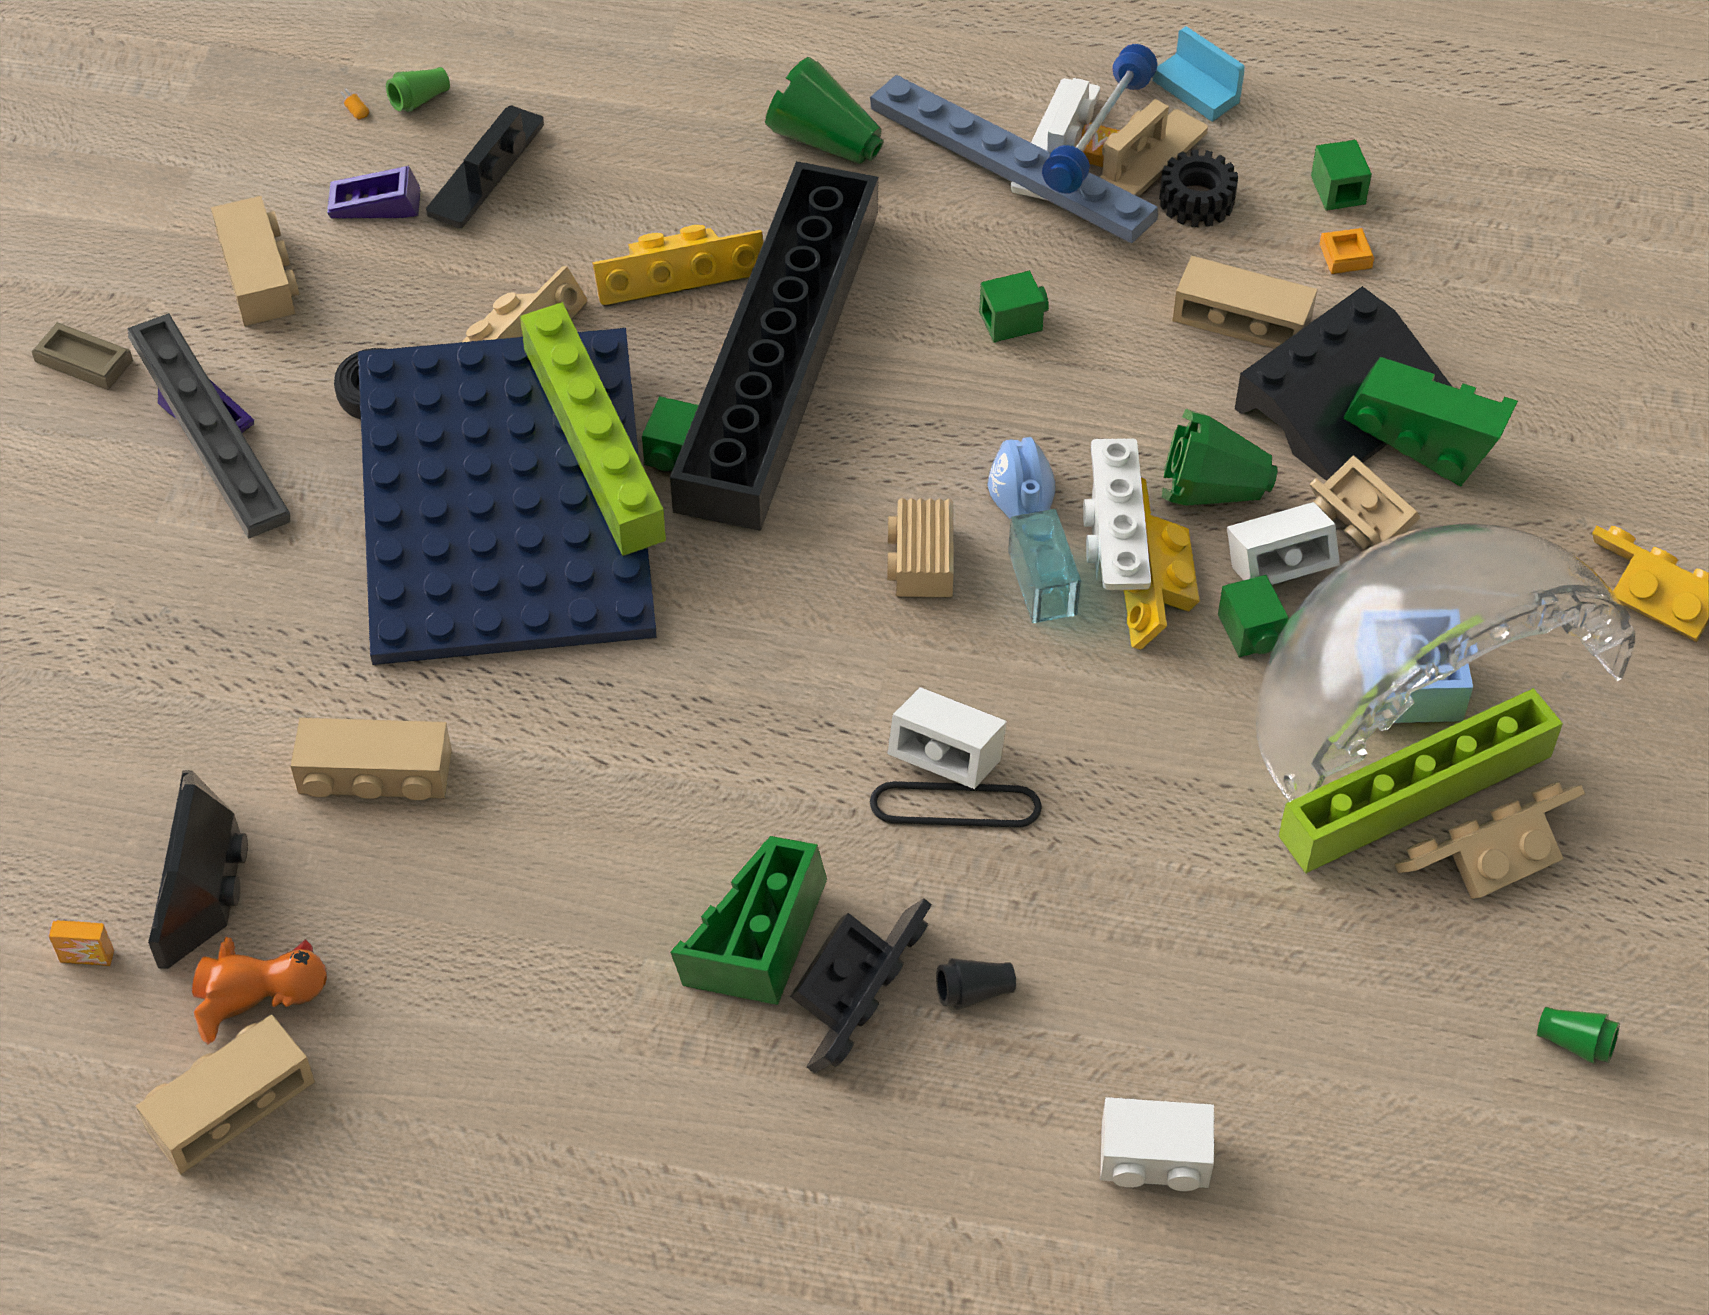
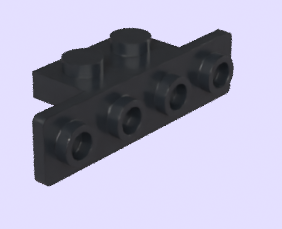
[426,106,544,228]
[790,898,932,1074]

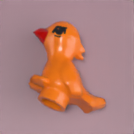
[192,937,327,1045]

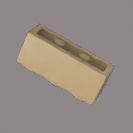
[211,196,299,326]
[1172,255,1317,349]
[290,717,452,800]
[136,1014,315,1175]

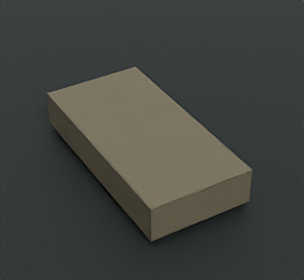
[32,322,133,390]

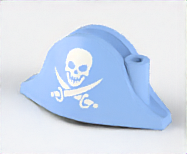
[987,437,1056,536]

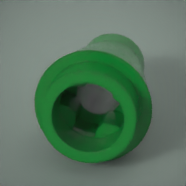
[1537,1006,1620,1064]

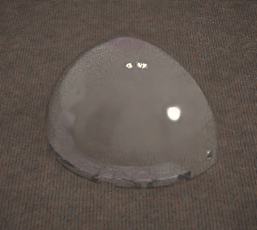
[1256,523,1635,802]

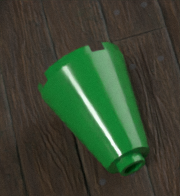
[765,57,884,164]

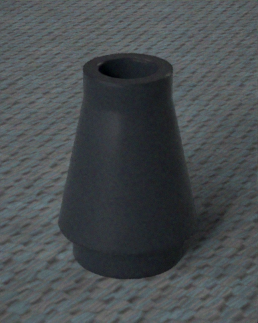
[936,958,1016,1010]

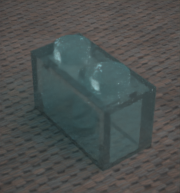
[1008,509,1081,623]

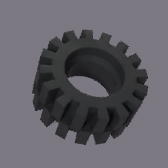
[1159,150,1238,227]

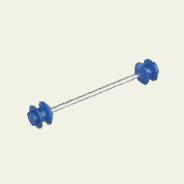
[1042,44,1158,194]

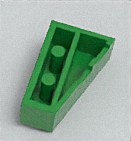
[1343,357,1518,487]
[670,836,827,1005]

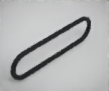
[870,781,1042,827]

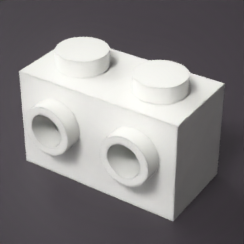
[1227,502,1340,585]
[888,687,1007,789]
[1100,1097,1214,1191]

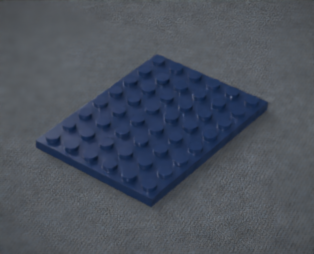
[358,328,657,665]

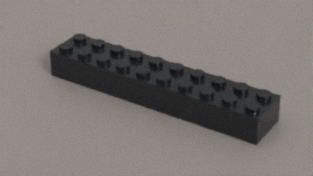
[670,161,879,531]

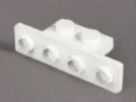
[1011,78,1100,200]
[1083,439,1151,590]

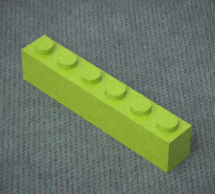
[520,302,666,556]
[1278,688,1563,873]

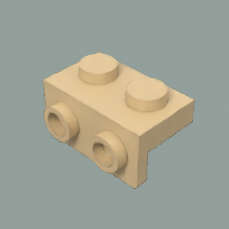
[1309,455,1420,557]

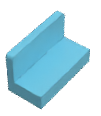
[1153,26,1245,122]

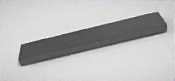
[128,313,290,539]

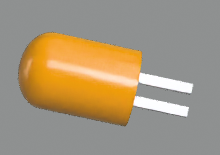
[340,89,369,119]

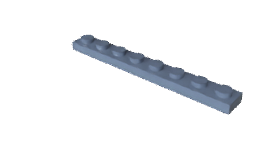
[870,75,1158,243]

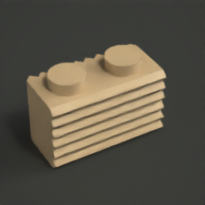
[887,498,954,597]

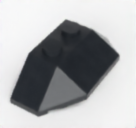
[148,770,248,969]

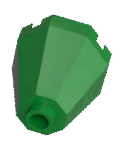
[1162,409,1278,506]

